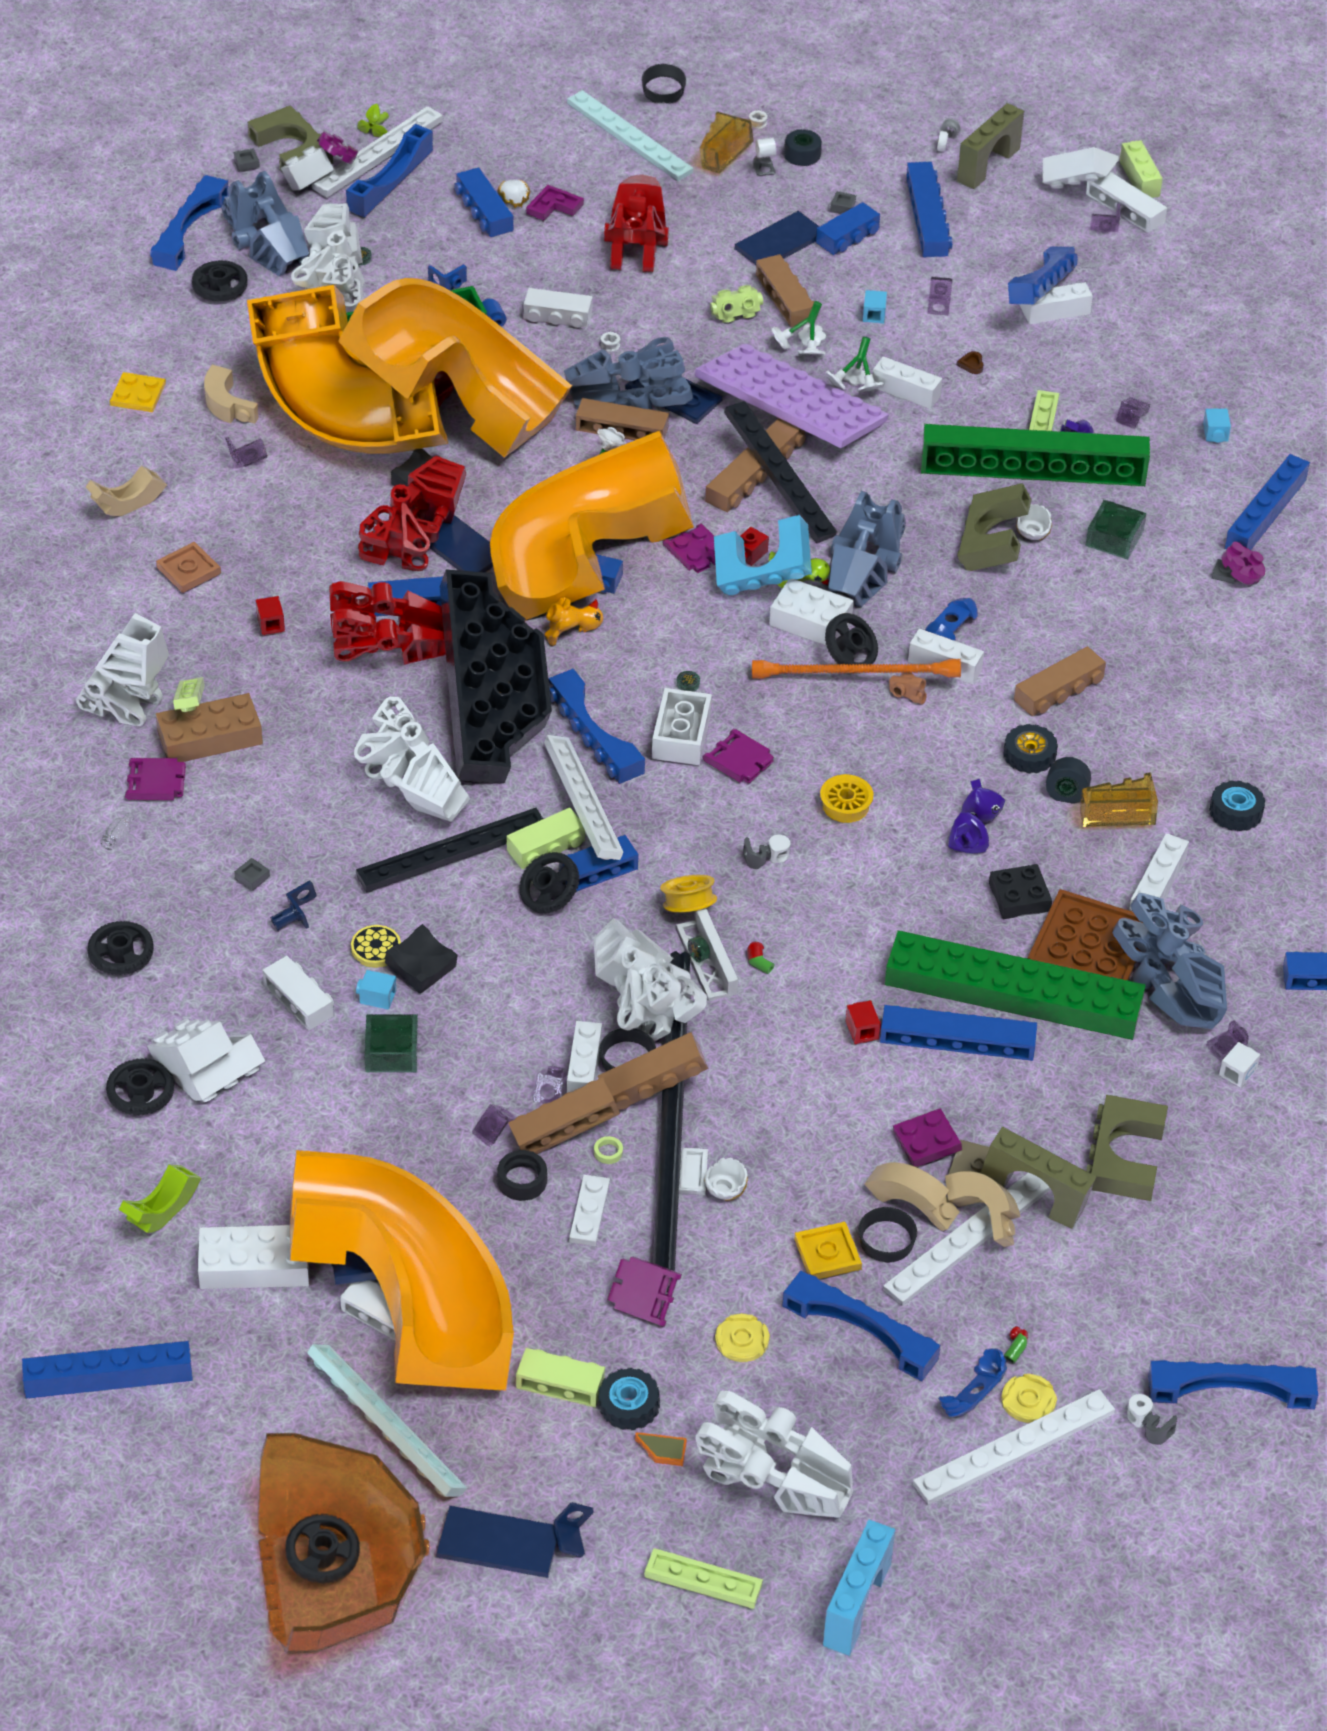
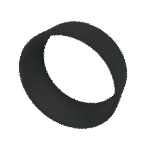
[641,64,686,103]
[599,1028,656,1071]
[858,1207,917,1263]

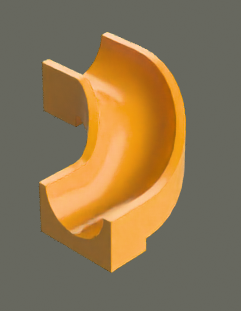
[338,278,572,458]
[247,285,448,454]
[490,430,694,621]
[290,1150,514,1391]

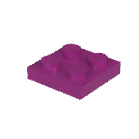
[893,1108,962,1167]

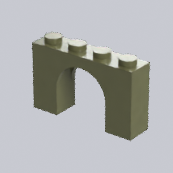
[957,103,1024,189]
[247,105,333,171]
[958,483,1032,571]
[1086,1094,1168,1201]
[981,1126,1096,1229]

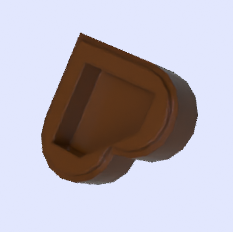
[957,351,984,374]

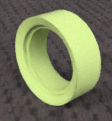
[594,1136,623,1164]

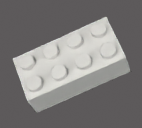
[198,1225,309,1289]

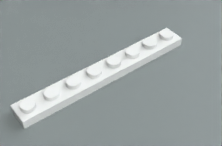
[312,106,443,198]
[544,735,623,860]
[883,1173,1051,1306]
[913,1389,1115,1505]

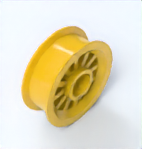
[820,774,874,823]
[660,874,717,912]

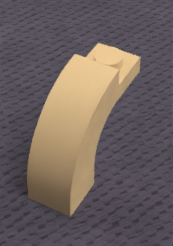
[204,364,259,424]
[85,465,167,516]
[864,1162,960,1231]
[945,1171,1021,1247]

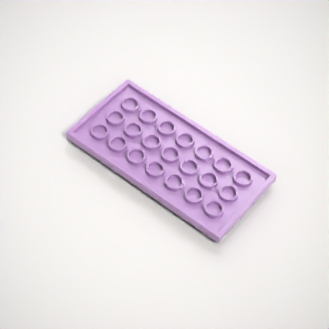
[694,344,889,448]

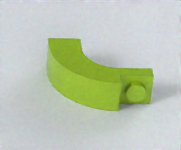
[118,1164,202,1233]

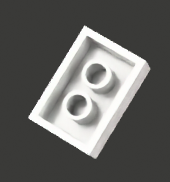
[769,579,854,645]
[652,688,712,765]
[147,1019,234,1075]

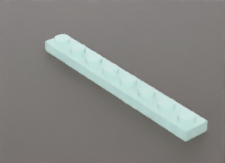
[567,90,693,181]
[307,1344,467,1497]

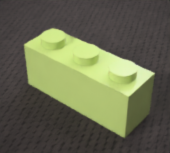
[1119,140,1163,198]
[507,808,585,869]
[516,1348,605,1408]

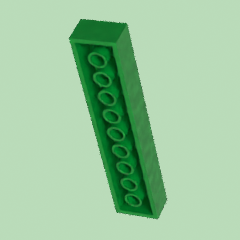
[921,424,1150,487]
[885,930,1146,1040]

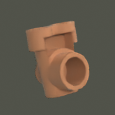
[889,672,927,705]

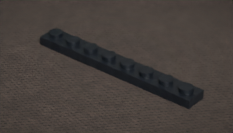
[724,401,837,544]
[356,807,543,893]

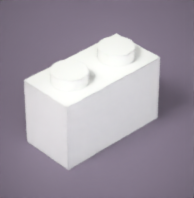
[281,146,334,191]

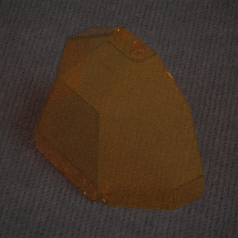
[257,1433,430,1654]

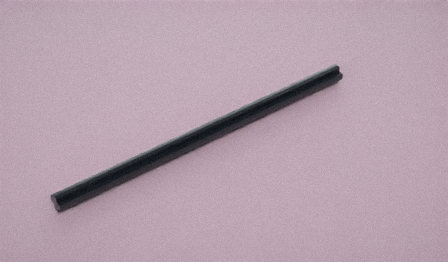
[653,951,691,1292]

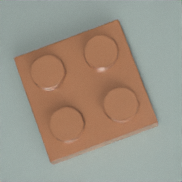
[156,541,221,593]

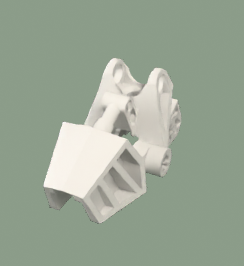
[291,203,365,313]
[76,613,169,727]
[354,696,470,822]
[594,918,707,1041]
[695,1391,853,1518]

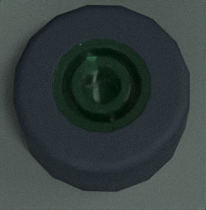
[784,129,822,166]
[1046,757,1091,804]

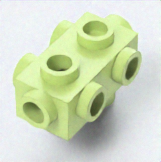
[710,285,763,322]

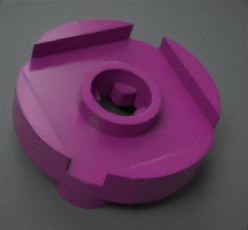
[317,131,359,164]
[1221,542,1265,585]

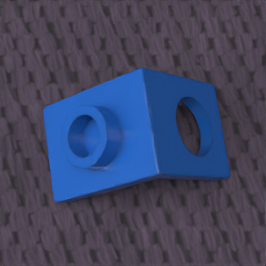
[428,264,467,290]

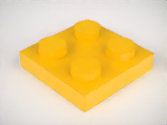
[110,372,166,413]
[794,1221,862,1279]

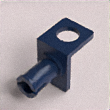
[270,881,317,931]

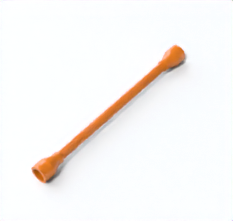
[752,659,961,679]

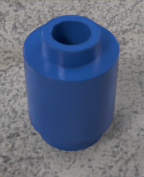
[482,298,507,327]

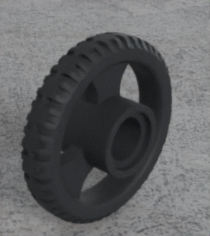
[192,260,248,301]
[825,613,878,665]
[519,852,579,914]
[88,921,154,975]
[106,1058,174,1116]
[285,1514,360,1584]

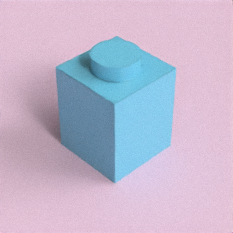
[863,290,887,324]
[1203,409,1231,443]
[356,970,397,1010]

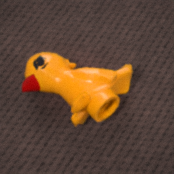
[544,597,604,646]

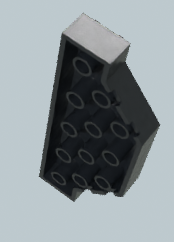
[440,569,552,783]

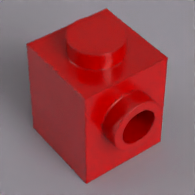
[740,527,769,566]
[255,596,285,635]
[845,1000,881,1044]

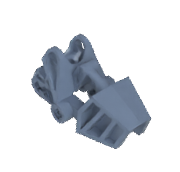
[222,171,309,276]
[564,337,693,410]
[828,491,906,607]
[1112,893,1227,1029]

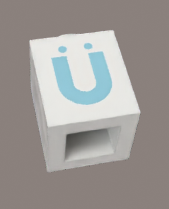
[1219,1042,1260,1088]

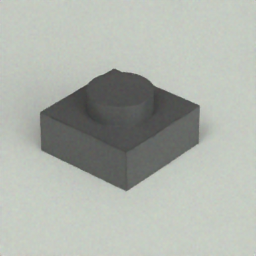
[234,148,260,171]
[830,191,856,213]
[1212,559,1236,584]
[234,858,270,890]

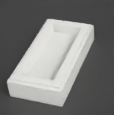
[679,1148,708,1195]

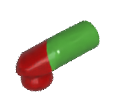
[747,941,775,974]
[1004,1326,1029,1363]

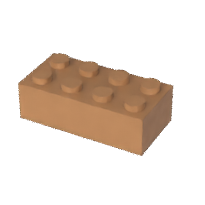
[155,693,263,762]

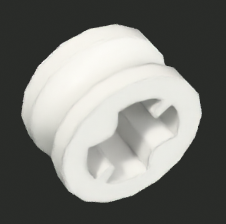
[749,110,767,129]
[601,332,620,352]

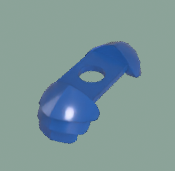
[925,598,978,641]
[938,1348,1007,1417]

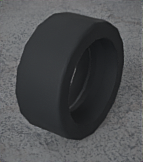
[497,1150,547,1201]

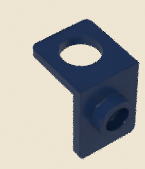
[553,1502,594,1557]

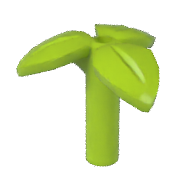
[357,103,389,137]

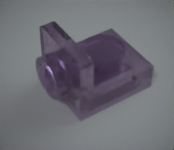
[1116,397,1151,429]
[1206,1020,1249,1063]

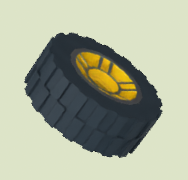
[1004,724,1058,774]

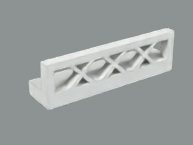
[676,908,738,1001]

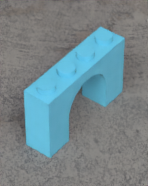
[714,515,812,595]
[823,1519,895,1656]

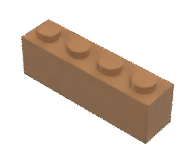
[756,254,814,327]
[576,398,669,440]
[1014,646,1106,716]
[598,1032,709,1110]
[508,1077,620,1154]

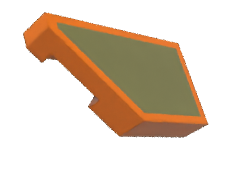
[635,1432,687,1466]

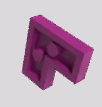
[526,184,584,221]

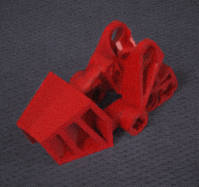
[604,174,669,272]
[358,456,467,571]
[329,581,446,665]

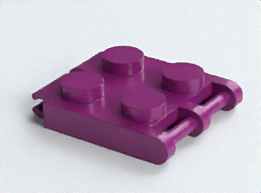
[663,523,716,573]
[702,729,774,783]
[125,758,186,800]
[607,1256,682,1326]

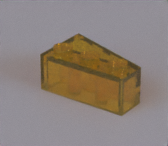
[700,111,754,174]
[1080,772,1158,827]

